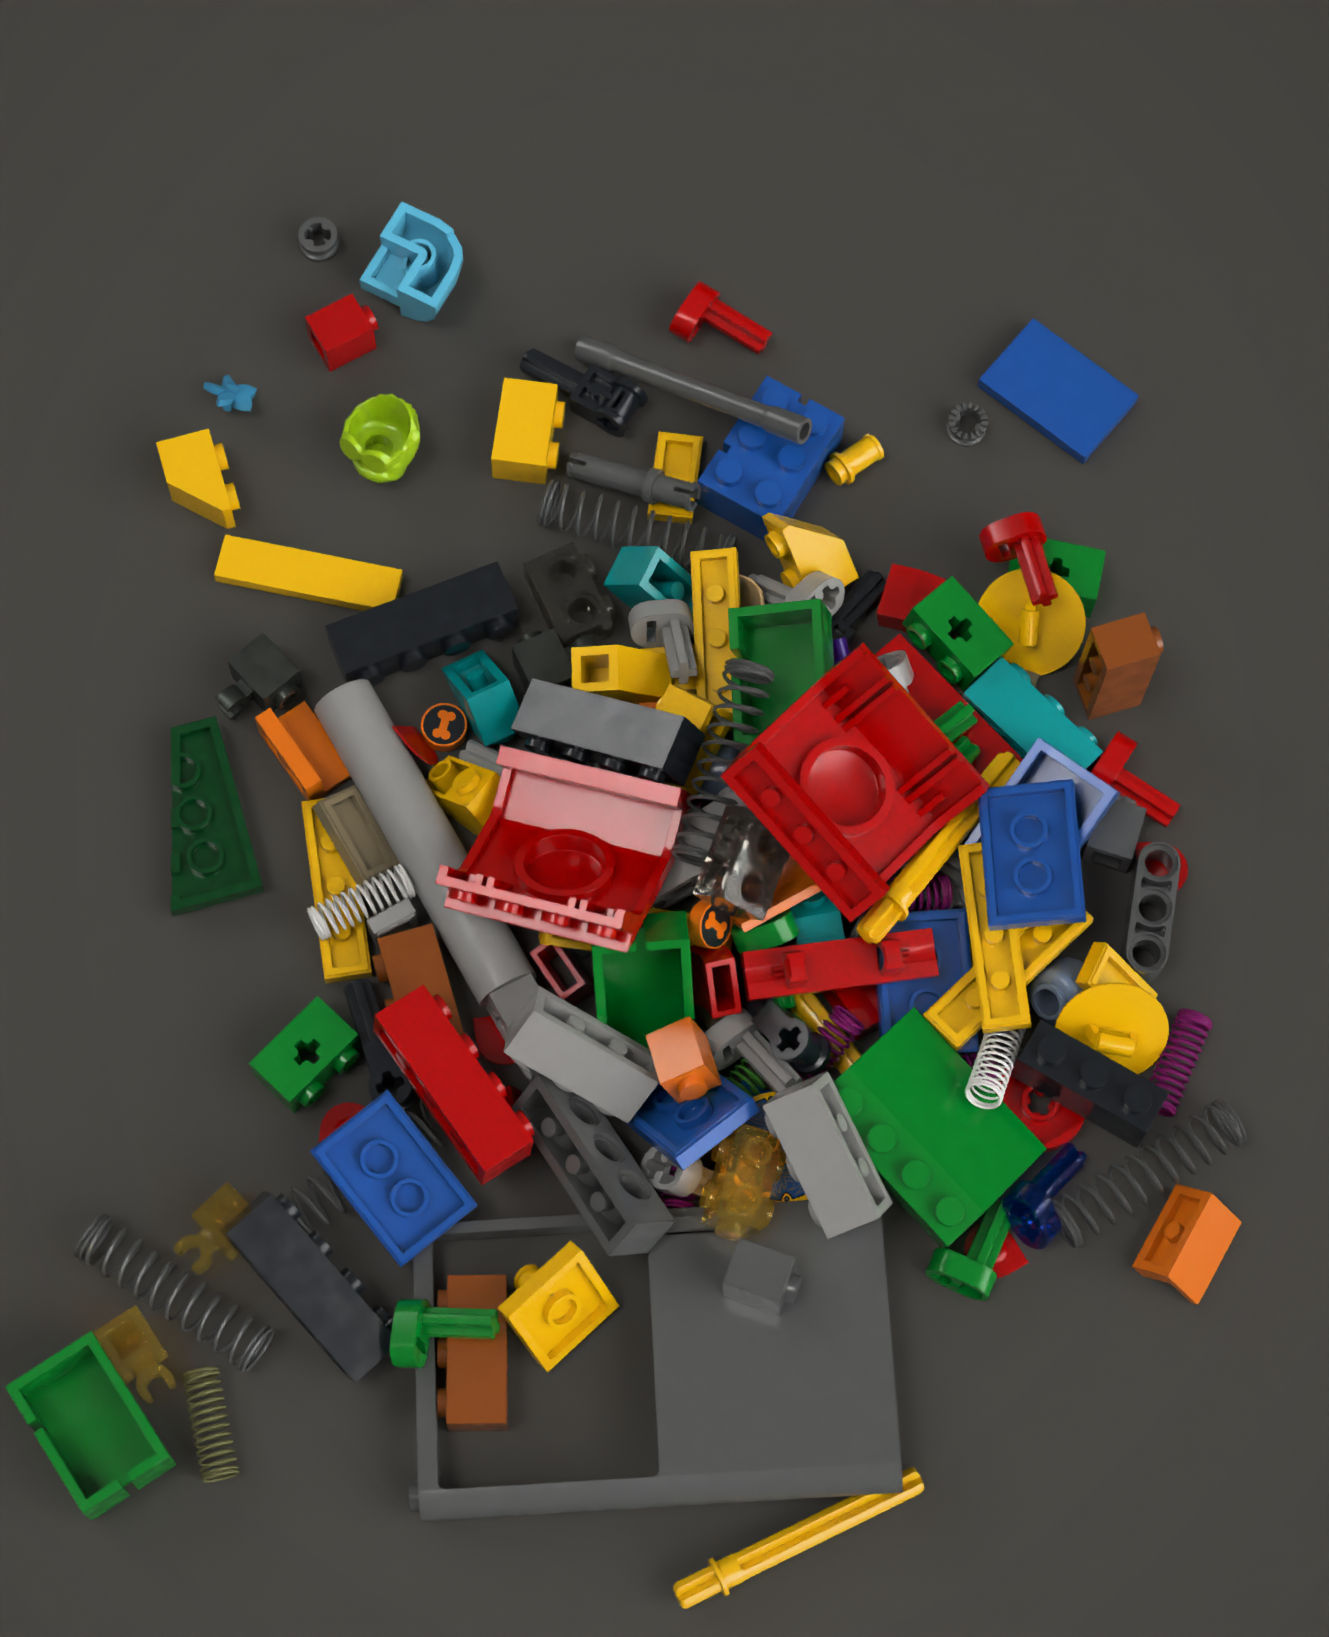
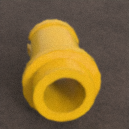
[825,433,884,486]

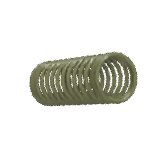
[181,1366,240,1483]

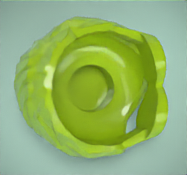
[339,394,421,483]

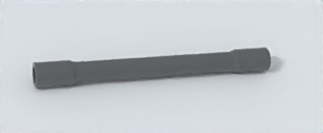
[574,335,812,445]

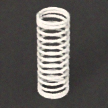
[307,864,416,941]
[965,1028,1026,1109]

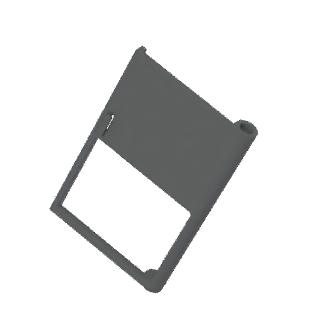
[409,1200,903,1521]

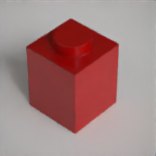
[305,293,379,372]

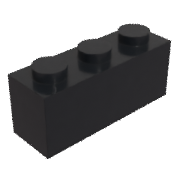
[1011,1020,1169,1148]

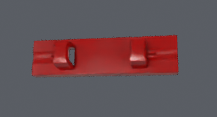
[740,928,939,1002]

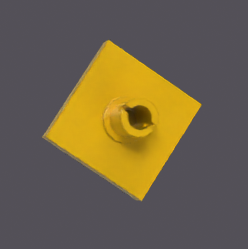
[498,1241,619,1373]

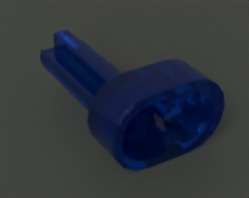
[1002,1143,1087,1250]

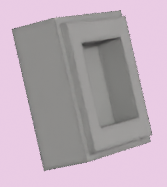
[366,898,418,948]

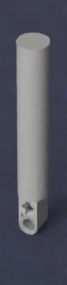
[314,679,540,1081]

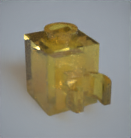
[173,1182,249,1275]
[93,1305,177,1404]

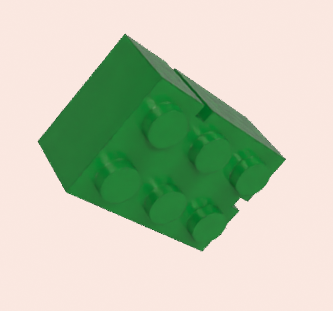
[728,599,834,752]
[591,910,695,1049]
[5,1331,177,1521]

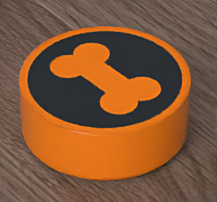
[421,703,468,752]
[687,899,732,949]

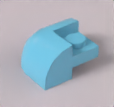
[359,202,463,322]

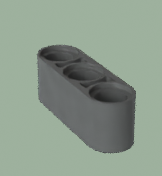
[1120,842,1181,983]

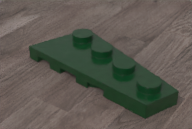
[171,716,264,917]

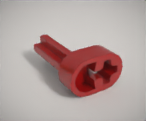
[668,281,773,355]
[979,512,1058,607]
[1091,730,1181,828]

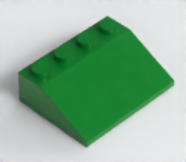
[834,1007,1047,1248]

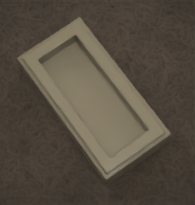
[313,785,400,886]

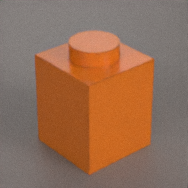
[645,1016,722,1103]

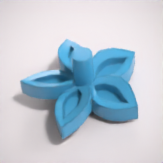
[203,375,257,412]

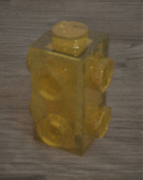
[699,1124,786,1241]

